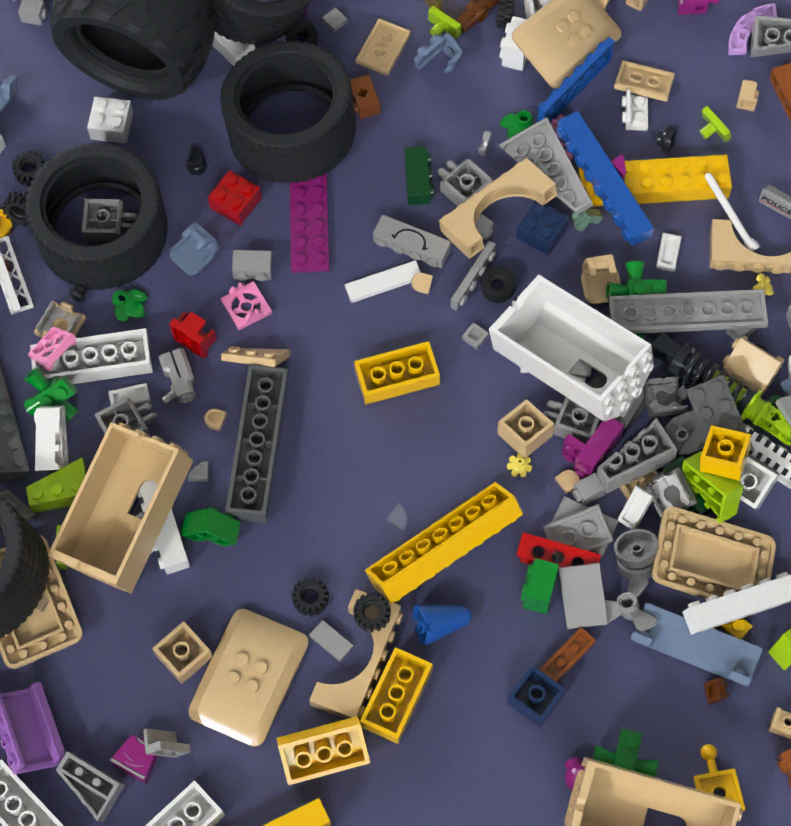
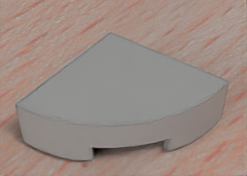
[478,130,492,157]
[188,461,209,482]

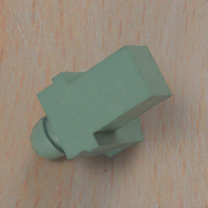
[571,208,603,231]

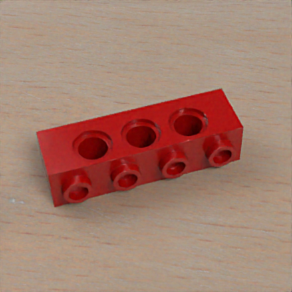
[516,532,601,573]

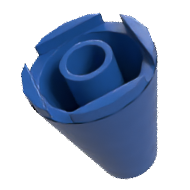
[413,605,472,645]

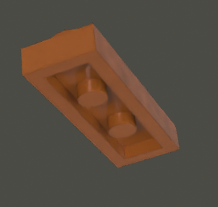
[539,627,596,682]

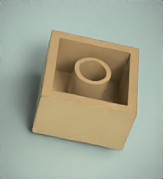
[497,399,554,459]
[152,621,213,684]

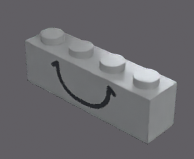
[373,214,451,269]

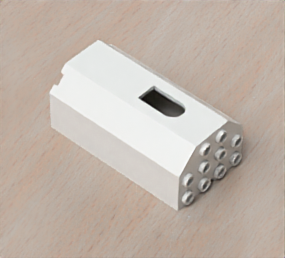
[489,275,654,421]

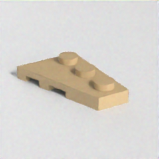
[221,346,290,367]

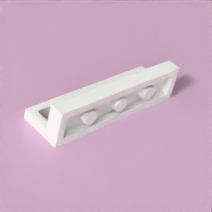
[0,236,34,315]

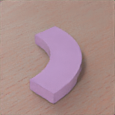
[728,3,778,55]

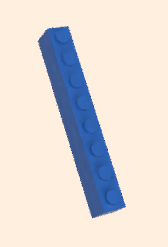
[556,111,654,246]

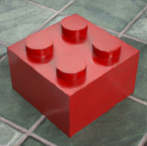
[208,170,262,226]

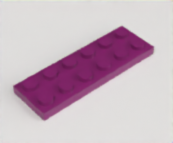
[290,173,329,273]

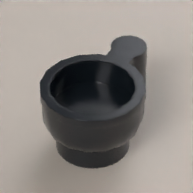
[656,126,678,150]
[186,146,207,175]

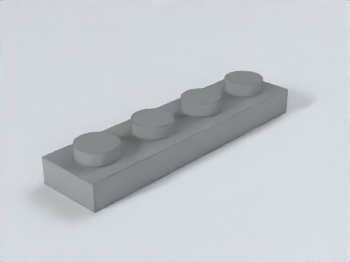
[451,241,497,311]

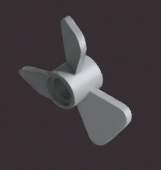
[603,579,657,631]

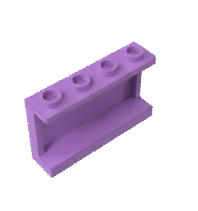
[0,682,66,775]

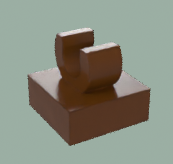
[704,678,731,704]

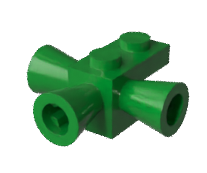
[606,261,667,301]
[24,367,79,422]
[593,729,658,777]

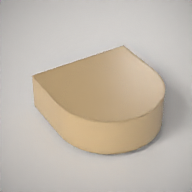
[411,273,433,294]
[204,409,227,431]
[555,470,579,494]

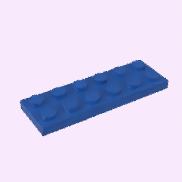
[537,37,615,123]

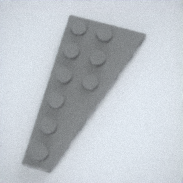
[499,117,594,215]

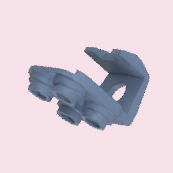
[413,33,462,74]
[170,222,220,275]

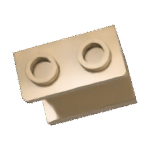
[721,336,785,395]

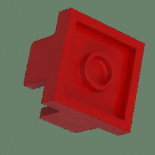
[169,311,217,360]

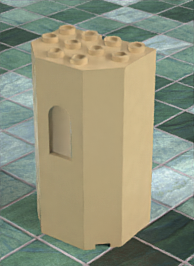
[47,422,194,594]
[564,757,743,826]

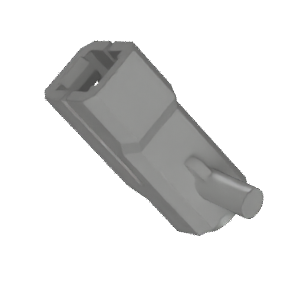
[158,348,196,404]

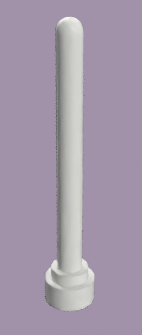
[705,173,760,252]

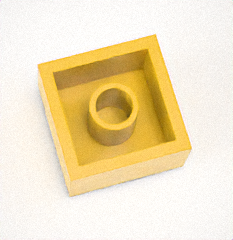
[700,425,751,481]

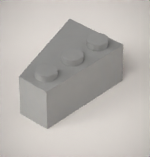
[56,751,126,822]

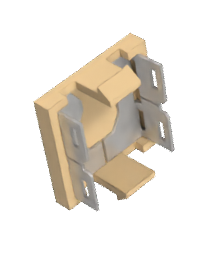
[34,301,86,341]

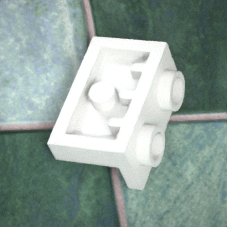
[622,89,648,131]

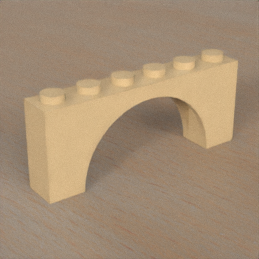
[439,158,557,259]
[709,219,791,274]
[309,589,404,719]

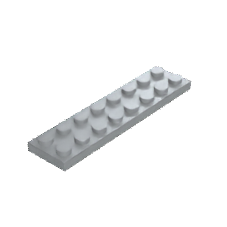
[609,289,768,334]

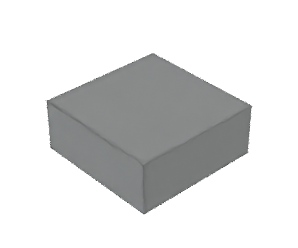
[322,8,348,33]
[462,322,489,350]

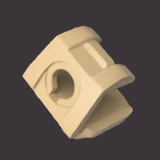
[581,254,621,304]

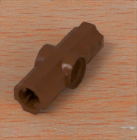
[455,0,499,33]

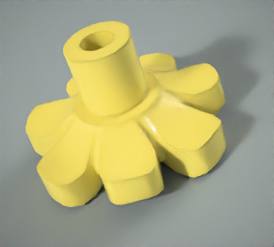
[753,273,774,296]
[507,453,532,478]

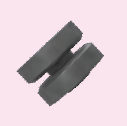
[614,529,659,581]

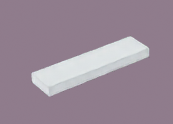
[345,260,421,303]

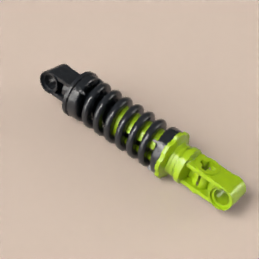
[650,333,791,445]

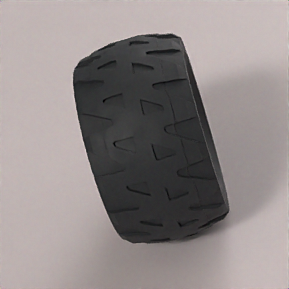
[50,0,217,100]

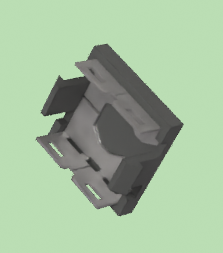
[643,376,689,418]
[645,467,699,518]

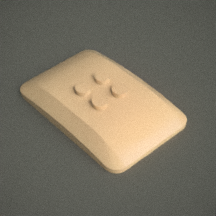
[512,0,621,89]
[652,507,776,599]
[0,535,83,669]
[188,609,309,747]

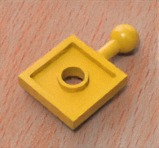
[693,744,746,812]

